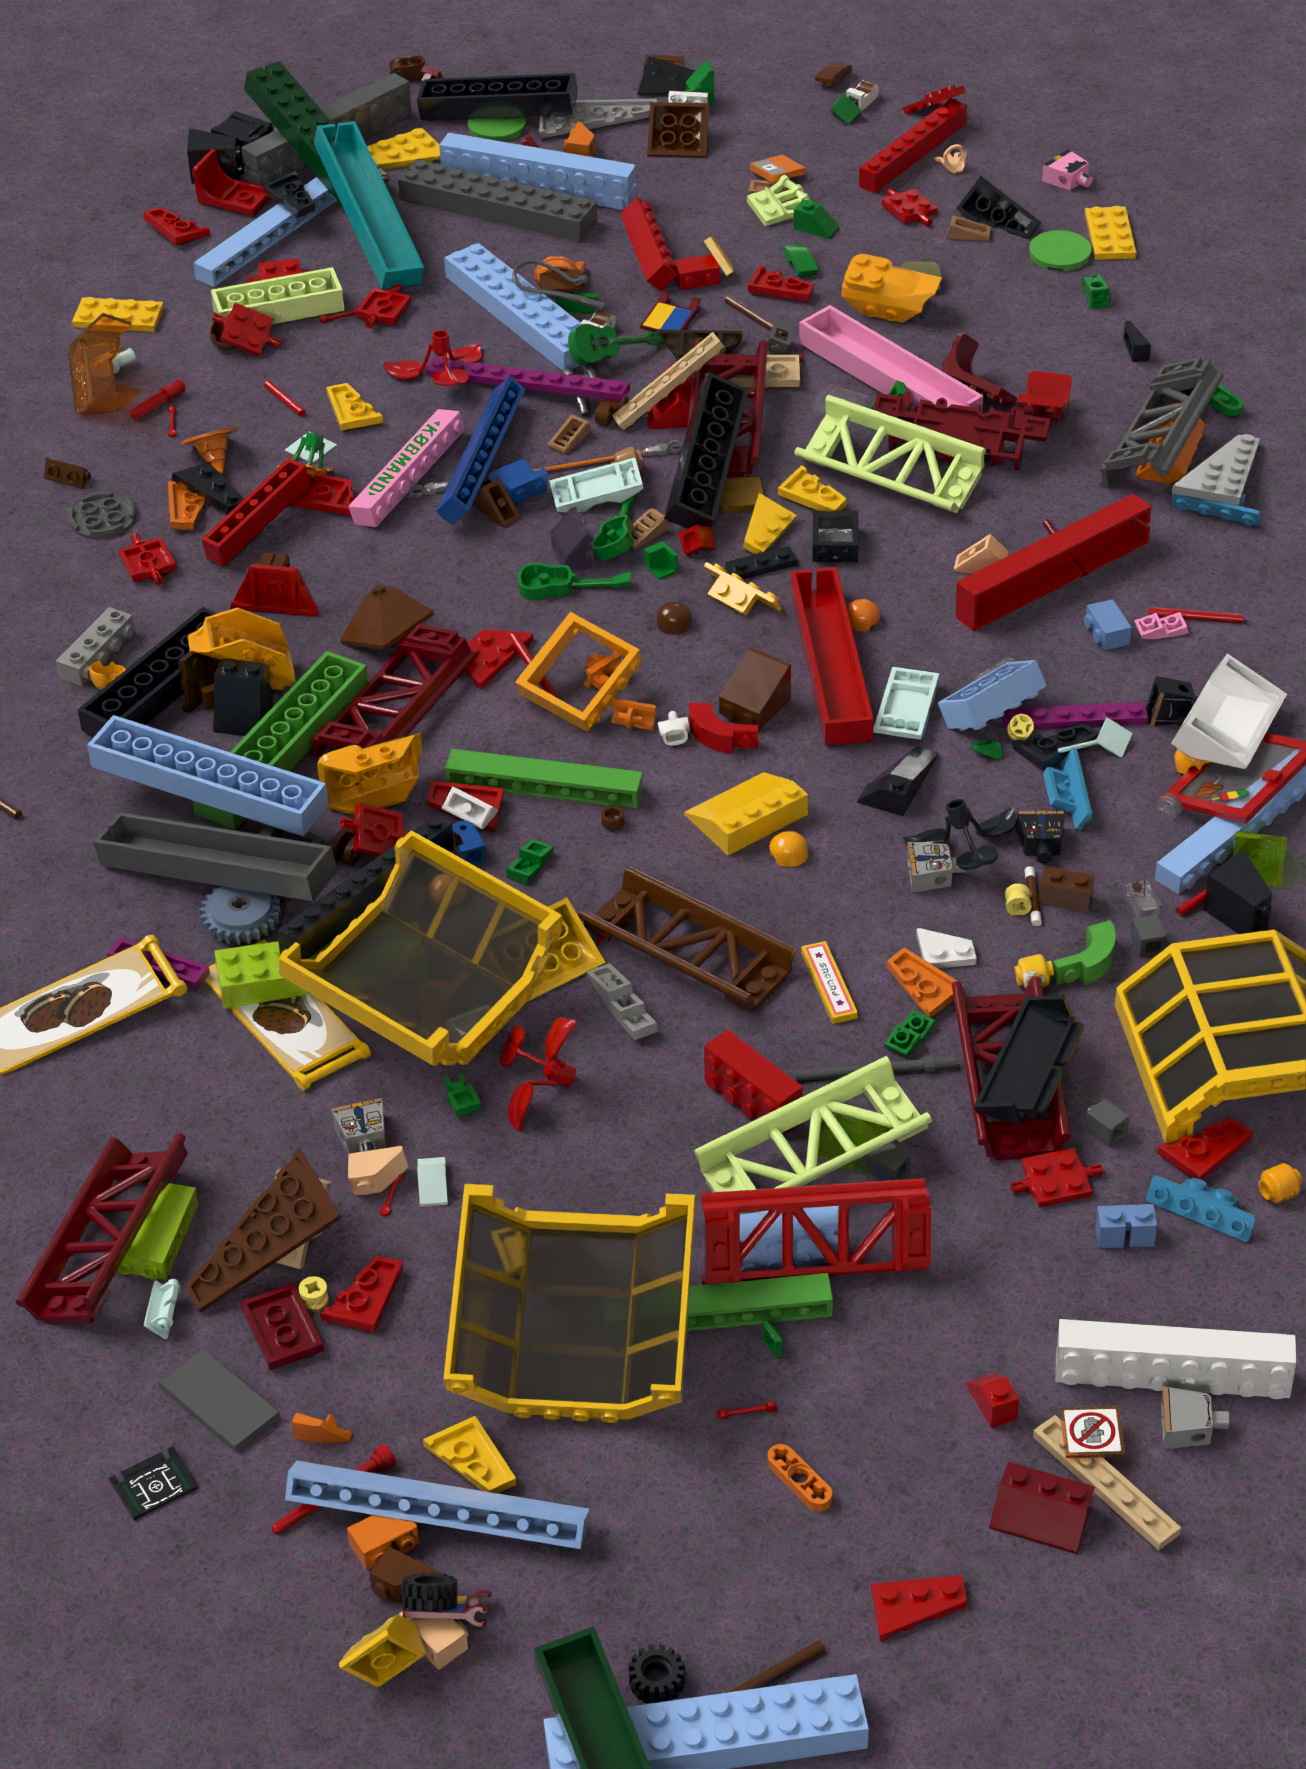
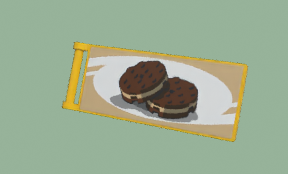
[0,935,187,1075]
[204,940,371,1091]

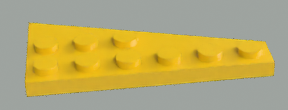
[367,128,440,170]

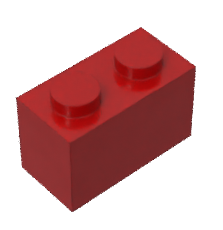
[673,254,720,290]

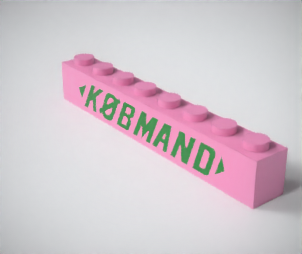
[348,409,465,527]

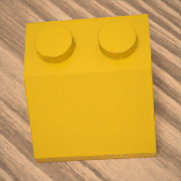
[339,1614,426,1687]

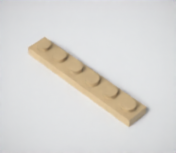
[612,332,725,430]
[1033,1415,1181,1551]

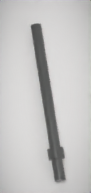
[796,1056,956,1082]

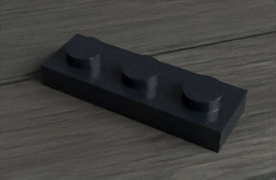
[725,546,797,579]

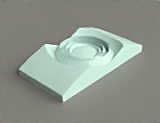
[549,458,644,513]
[873,667,939,740]

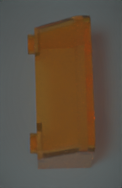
[68,313,141,415]

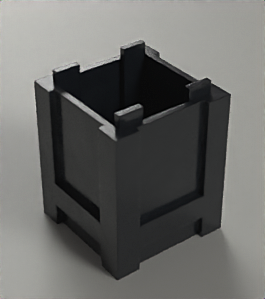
[211,111,274,172]

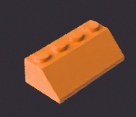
[1135,419,1206,484]

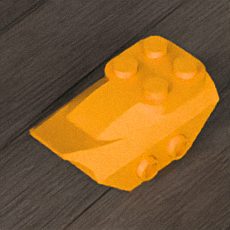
[841,254,943,322]
[188,608,296,691]
[317,732,423,814]

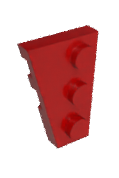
[903,84,966,114]
[748,265,814,302]
[427,781,504,832]
[1157,1118,1253,1180]
[320,1256,403,1333]
[871,1575,967,1641]

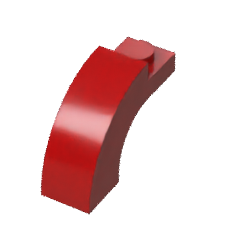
[689,702,759,754]

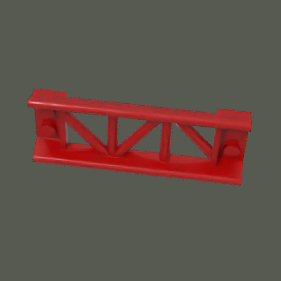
[700,1178,931,1285]

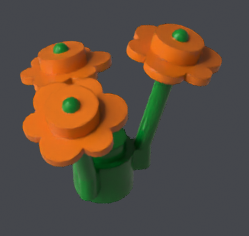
[277,432,333,478]

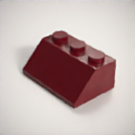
[989,1462,1095,1554]

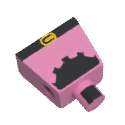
[1042,149,1093,190]

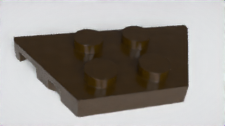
[661,330,742,360]
[178,651,221,713]

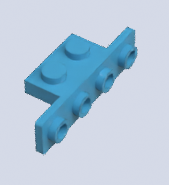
[1172,493,1261,526]
[1043,748,1092,830]
[1146,1175,1257,1242]

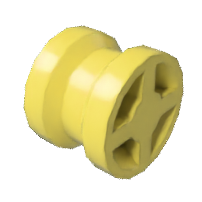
[1007,714,1034,741]
[1005,884,1031,915]
[299,1276,329,1312]

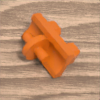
[584,651,622,690]
[611,698,657,731]

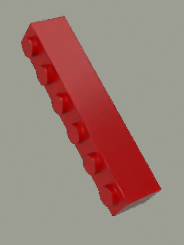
[620,197,678,291]
[201,458,310,567]

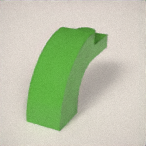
[1052,920,1116,985]

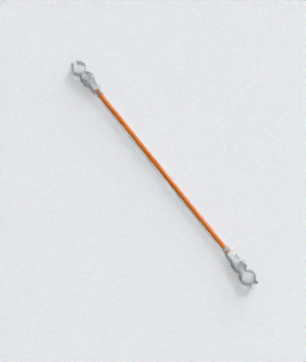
[408,440,683,498]

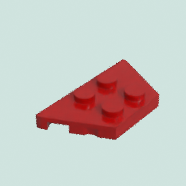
[290,475,354,516]
[230,564,319,616]
[465,629,534,689]

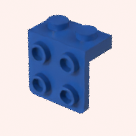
[487,459,549,505]

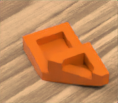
[292,1413,353,1443]

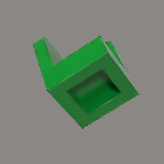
[829,94,861,124]
[644,541,678,580]

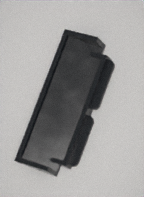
[974,995,1084,1126]

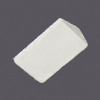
[442,786,499,829]

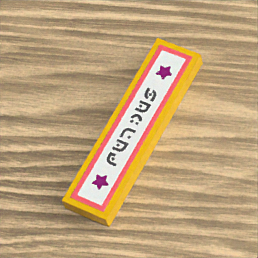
[801,941,858,1024]

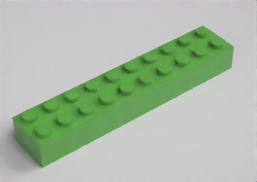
[192,651,368,830]

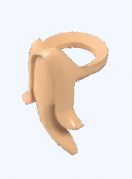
[934,144,967,174]

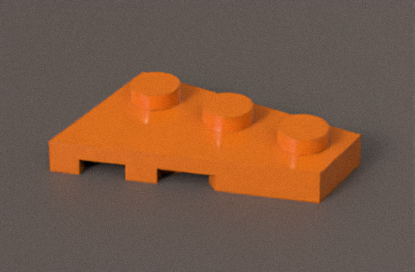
[167,481,206,530]
[887,947,964,1018]

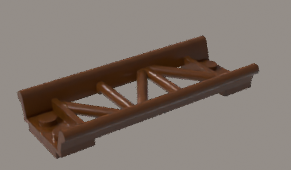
[578,866,797,1012]

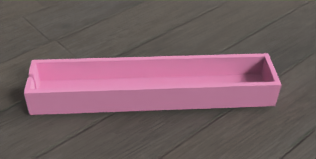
[799,305,983,413]

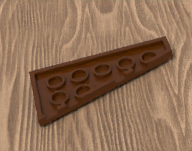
[185,1148,343,1312]

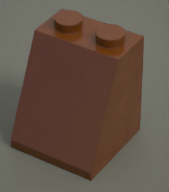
[719,647,791,731]

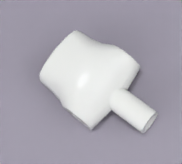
[658,711,690,746]

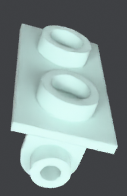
[143,1279,181,1339]

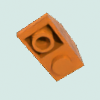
[564,122,595,157]
[347,1515,419,1570]

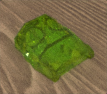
[818,1102,889,1169]

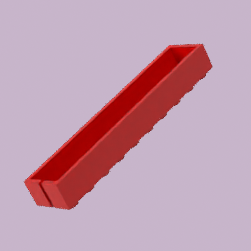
[955,494,1152,631]
[791,567,873,745]

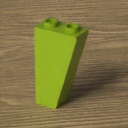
[117,1183,199,1280]

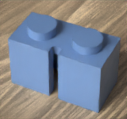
[1084,599,1132,651]
[1095,1204,1157,1248]

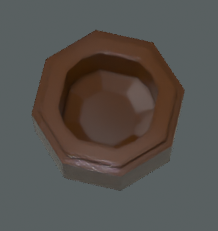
[601,806,625,830]

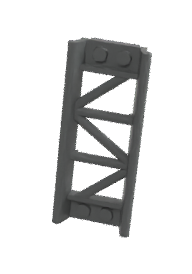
[1100,357,1224,489]

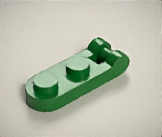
[1209,384,1244,416]

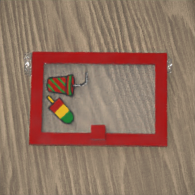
[1157,733,1306,824]

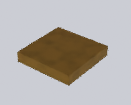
[719,476,763,513]

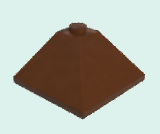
[647,102,709,157]
[340,585,434,650]

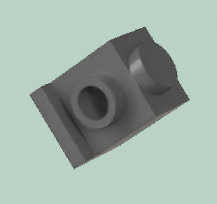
[767,321,794,355]

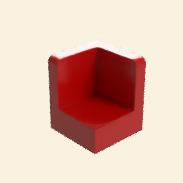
[678,525,716,555]

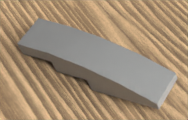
[587,963,658,1040]

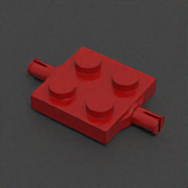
[881,188,938,227]
[246,259,316,283]
[356,283,411,329]
[212,302,282,356]
[118,533,177,585]
[340,802,407,857]
[1010,1148,1103,1208]

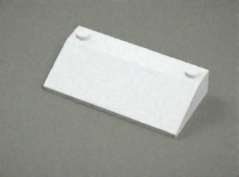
[1171,654,1287,769]

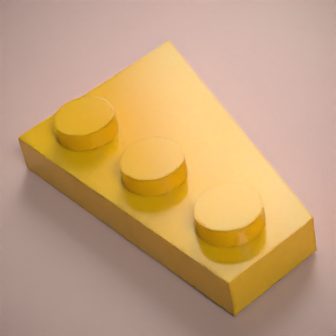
[326,383,383,431]
[423,1416,517,1494]

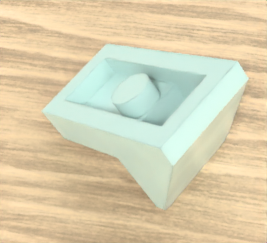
[417,1157,448,1207]

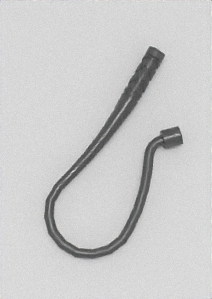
[512,259,605,312]

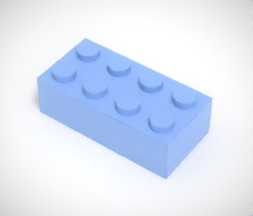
[938,660,1046,731]
[740,1206,838,1271]

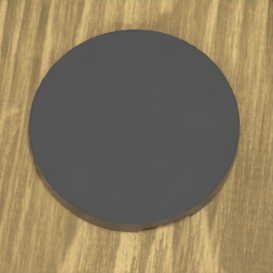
[68,492,136,539]

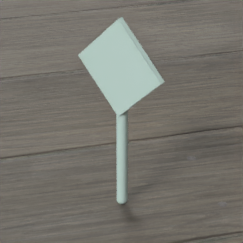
[1058,718,1132,758]

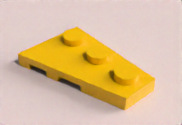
[778,465,847,511]
[742,493,797,554]

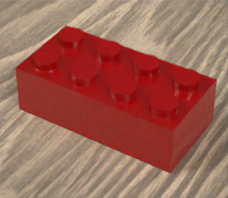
[704,1029,803,1136]

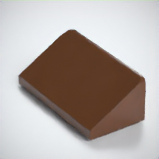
[539,269,585,292]

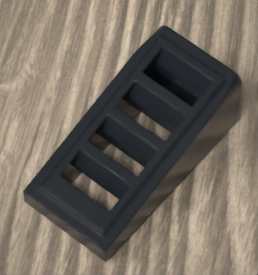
[1123,320,1151,362]

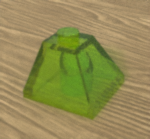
[1233,831,1287,888]

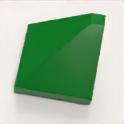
[970,739,1003,760]
[763,1321,782,1359]

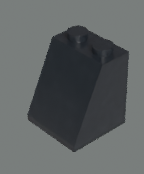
[187,129,243,184]
[213,659,273,736]
[1204,851,1272,934]

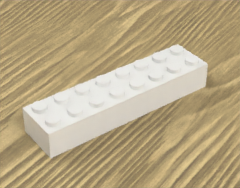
[1055,1319,1296,1399]

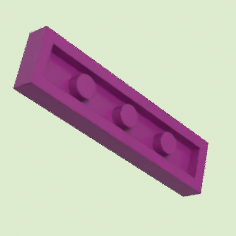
[107,937,210,990]

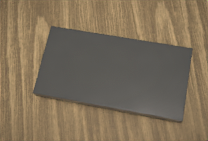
[159,1349,280,1452]

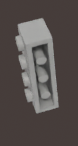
[56,607,135,686]

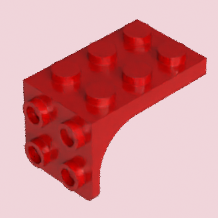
[193,149,270,216]
[1018,371,1072,421]

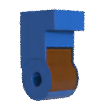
[453,820,486,865]

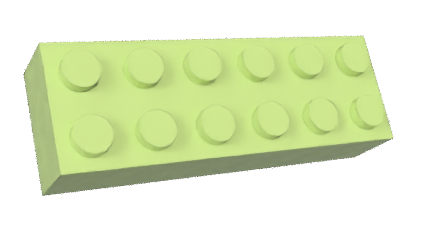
[211,267,344,324]

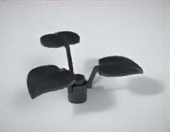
[903,799,1017,870]

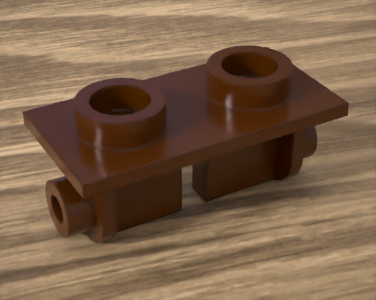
[44,458,91,489]

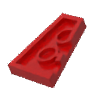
[143,207,210,245]

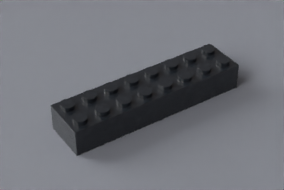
[417,73,578,121]
[664,372,749,529]
[78,607,217,737]

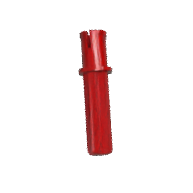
[129,379,186,420]

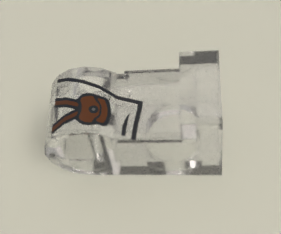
[1125,879,1162,920]

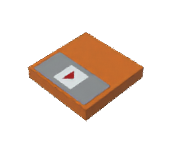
[750,155,805,183]

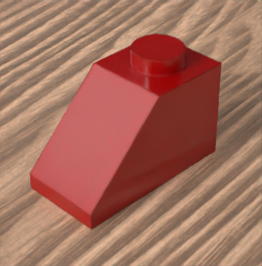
[966,1373,1019,1428]

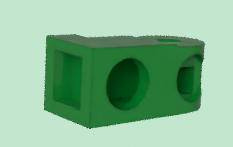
[1081,274,1109,309]

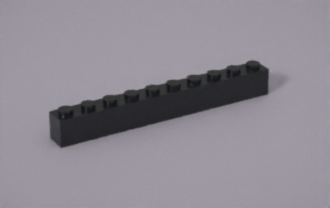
[277,818,454,959]

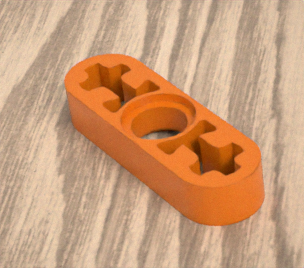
[767,1444,832,1512]

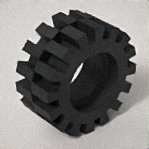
[401,1573,457,1612]
[629,1644,685,1704]

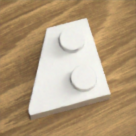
[916,928,977,969]

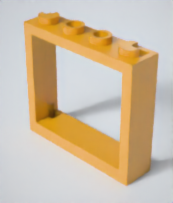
[515,612,643,732]

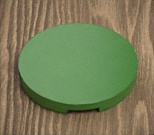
[468,116,526,142]
[1029,230,1091,271]

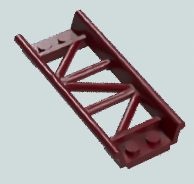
[686,339,768,477]
[310,624,477,758]
[952,977,1071,1160]
[16,1133,188,1324]

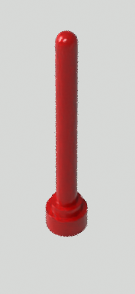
[271,1444,396,1534]

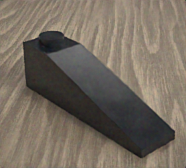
[956,176,1042,239]
[857,746,939,816]

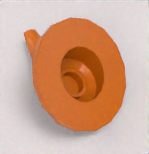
[181,427,239,474]

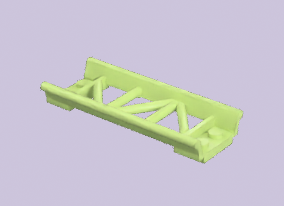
[794,395,986,514]
[694,1056,932,1215]

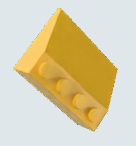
[684,772,808,855]
[474,898,606,1003]

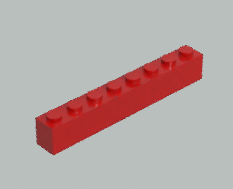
[859,98,967,194]

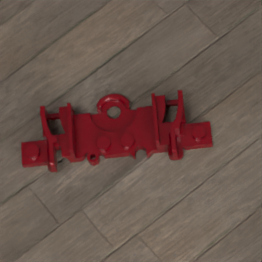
[873,392,1051,471]

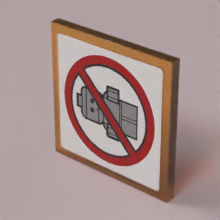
[1060,1406,1125,1458]

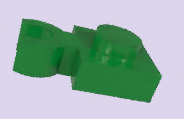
[445,1073,482,1118]

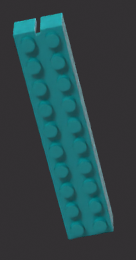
[314,121,424,290]

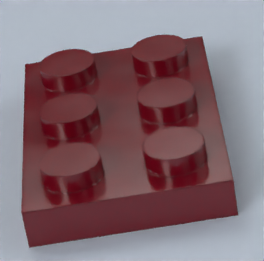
[240,1283,324,1370]

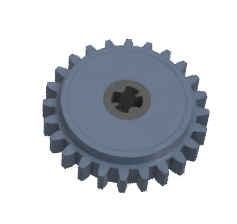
[200,886,281,945]

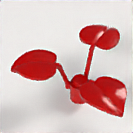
[384,330,482,386]
[500,1017,578,1131]

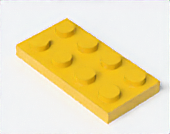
[1085,206,1136,260]
[72,297,164,332]

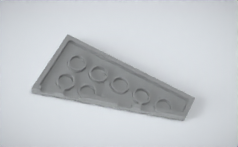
[539,99,657,139]
[1172,434,1260,506]

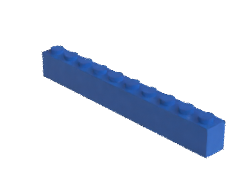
[436,375,526,526]

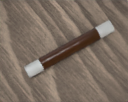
[1024,866,1042,926]

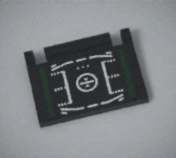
[109,1446,198,1520]

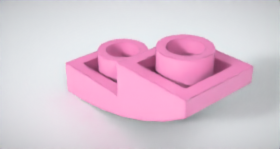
[1134,612,1189,639]

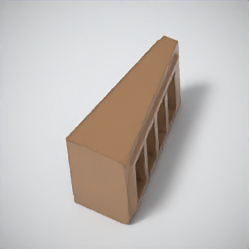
[946,216,991,241]
[547,414,591,455]
[631,508,667,551]

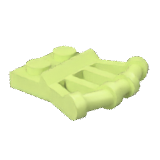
[746,175,810,226]

